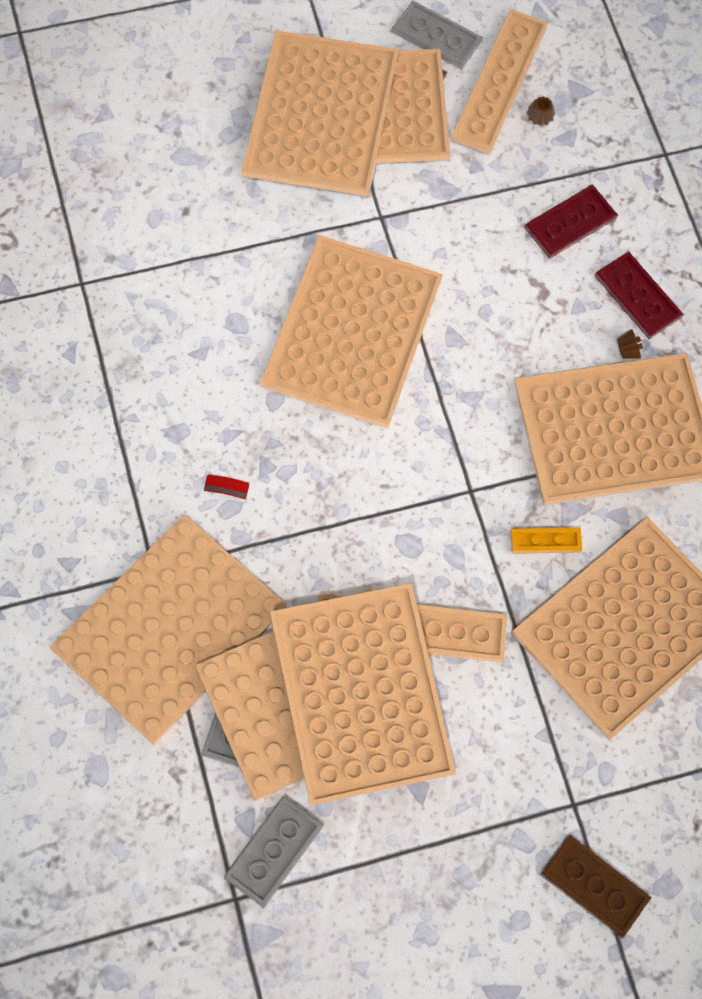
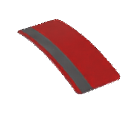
[203,475,250,499]

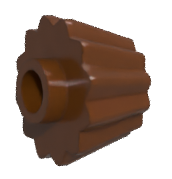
[527,96,555,126]
[617,329,643,359]

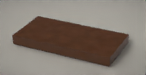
[540,835,652,939]

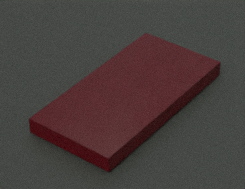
[524,184,618,259]
[594,251,684,339]

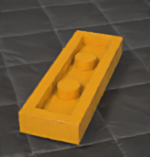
[510,528,583,554]

